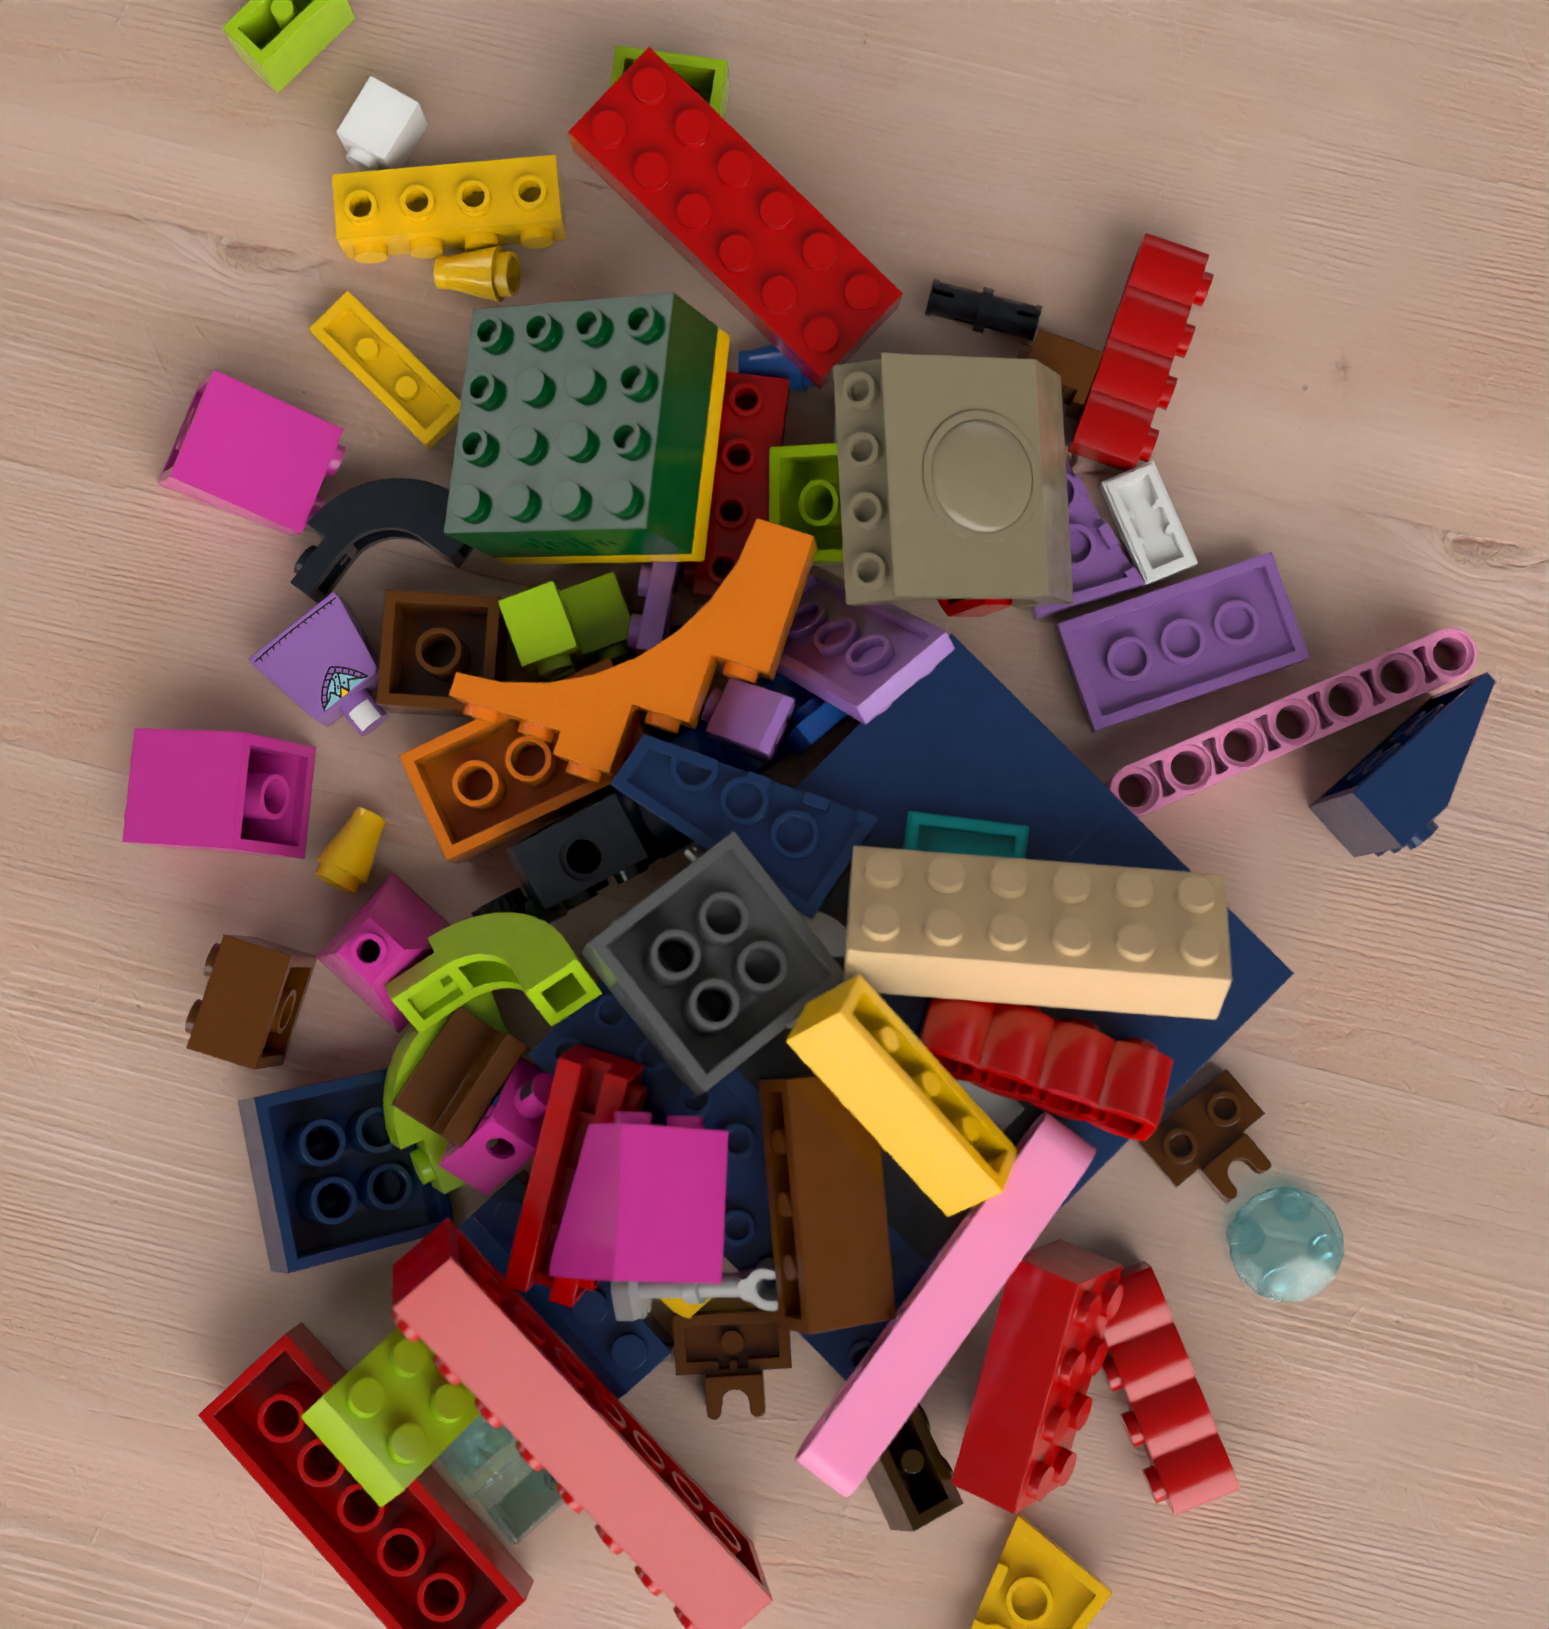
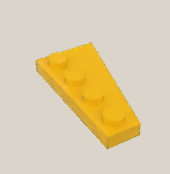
[970,1512,1113,1629]

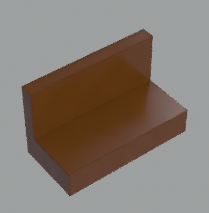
[391,1007,527,1148]

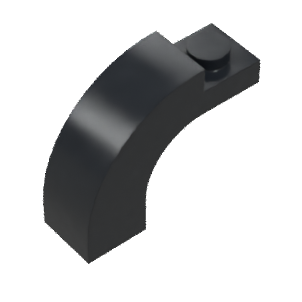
[290,478,474,604]

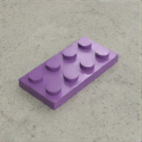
[1055,552,1310,733]
[776,565,955,725]

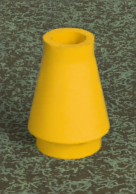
[433,245,521,303]
[314,807,387,895]

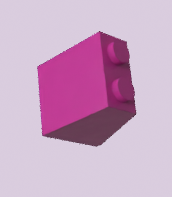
[157,370,345,536]
[122,728,316,859]
[549,1112,728,1284]

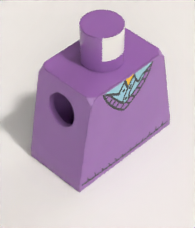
[249,592,388,736]

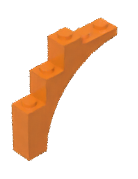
[449,518,817,783]

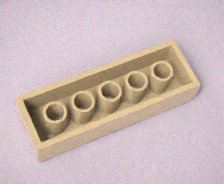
[843,846,1232,1020]

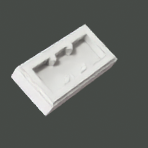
[1099,461,1198,588]

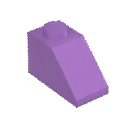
[701,678,795,766]

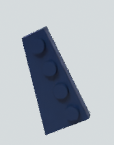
[610,734,880,920]

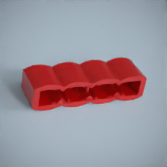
[1067,233,1214,472]
[918,997,1173,1141]
[1101,1261,1240,1515]

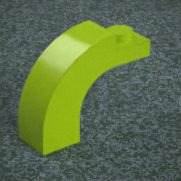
[384,912,602,1033]
[383,991,507,1194]

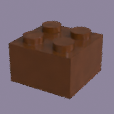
[376,590,508,718]
[185,934,317,1070]

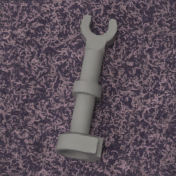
[611,1258,778,1321]

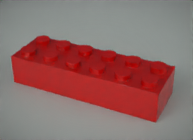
[568,47,903,390]
[197,1322,534,1629]

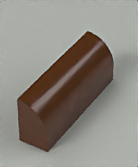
[758,1074,896,1334]

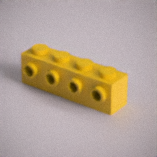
[332,155,567,264]
[786,974,1019,1217]

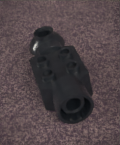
[471,789,695,924]

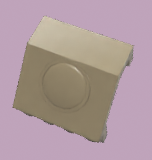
[833,353,1074,609]

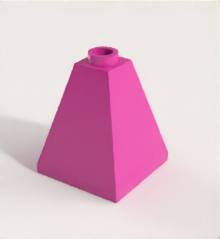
[316,873,451,1033]

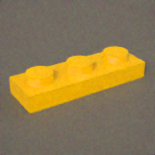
[308,290,461,450]

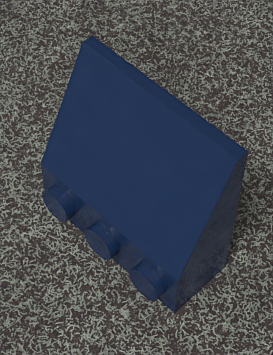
[1309,672,1495,857]
[238,1068,454,1273]

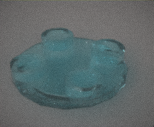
[1226,1185,1344,1302]

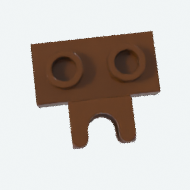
[1138,1069,1272,1204]
[672,1307,792,1420]

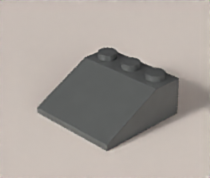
[581,831,844,1097]

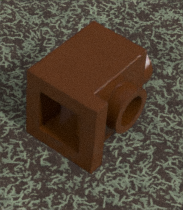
[1016,329,1103,419]

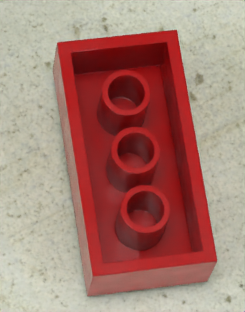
[951,1239,1124,1515]

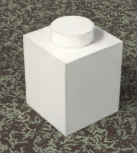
[336,76,428,172]

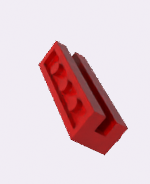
[504,1044,648,1308]

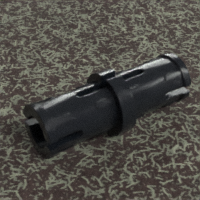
[925,279,1042,342]

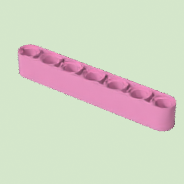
[1104,628,1478,818]
[794,1112,1096,1498]

